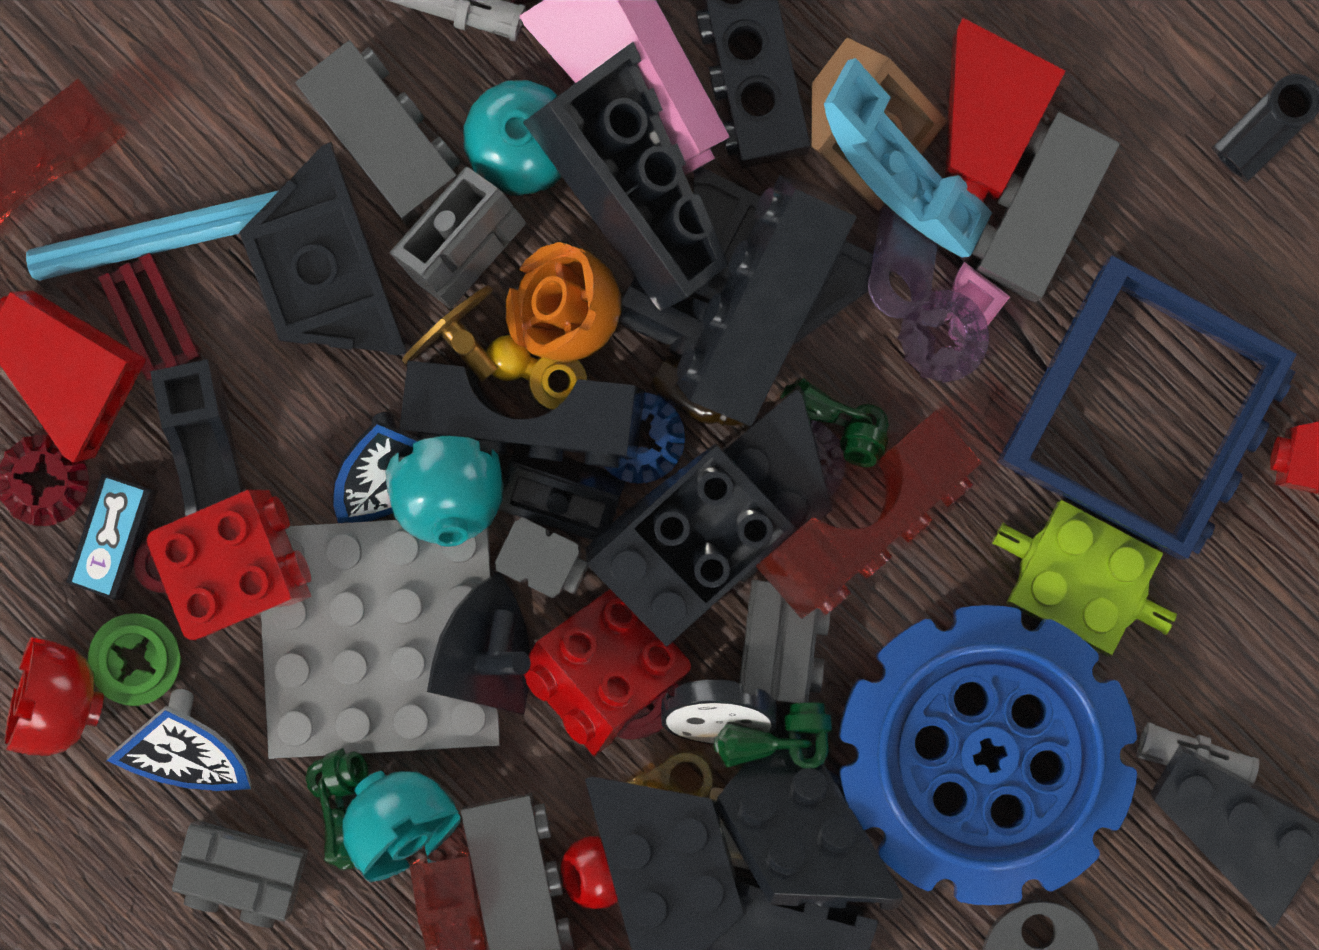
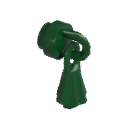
[780,377,889,467]
[713,703,832,769]
[305,748,368,870]

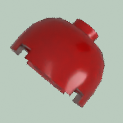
[5,637,104,756]

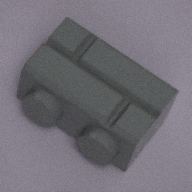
[389,167,526,308]
[495,517,589,598]
[739,580,831,703]
[172,820,308,928]

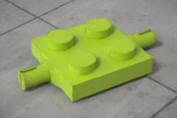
[992,500,1177,657]

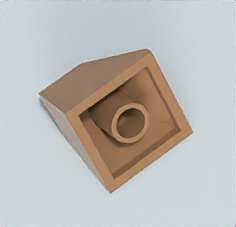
[812,38,947,211]

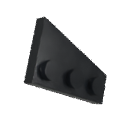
[1150,745,1319,928]

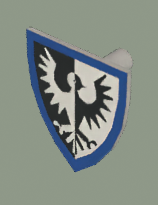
[106,689,252,791]

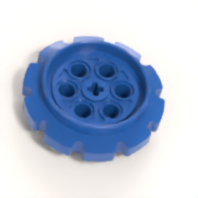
[839,605,1137,905]

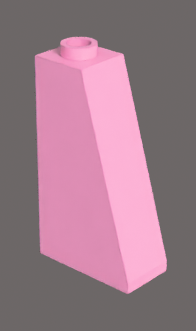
[519,0,730,175]

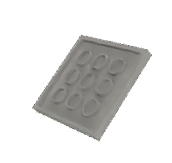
[261,520,500,759]

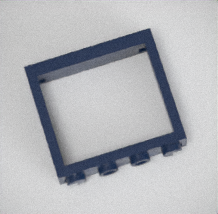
[997,255,1297,560]

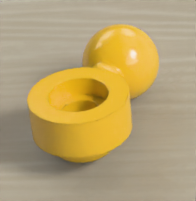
[486,335,587,410]

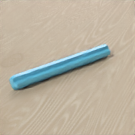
[26,190,279,281]

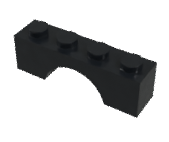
[150,359,244,516]
[399,361,645,468]

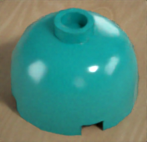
[463,80,562,196]
[385,436,503,547]
[342,771,461,882]

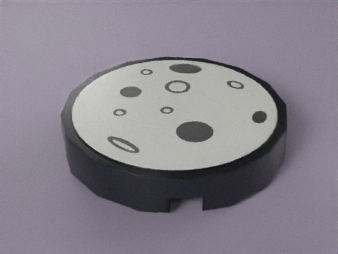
[661,680,777,744]

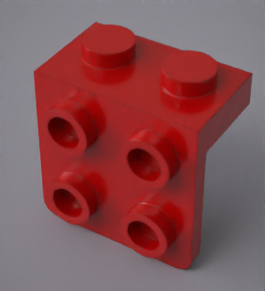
[147,489,312,640]
[523,589,691,757]

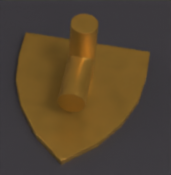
[402,285,498,382]

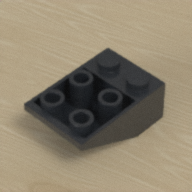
[585,443,796,647]

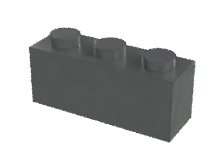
[295,40,460,225]
[972,112,1120,303]
[461,792,575,950]

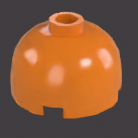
[506,242,621,363]

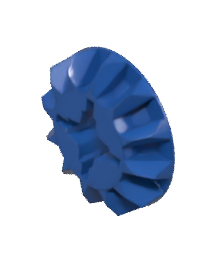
[604,392,685,483]

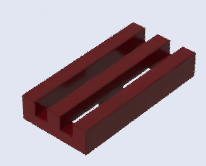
[98,253,202,382]

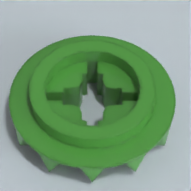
[88,613,182,706]

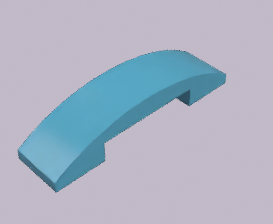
[824,58,992,258]

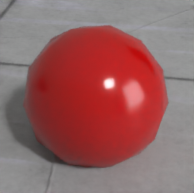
[560,836,618,909]

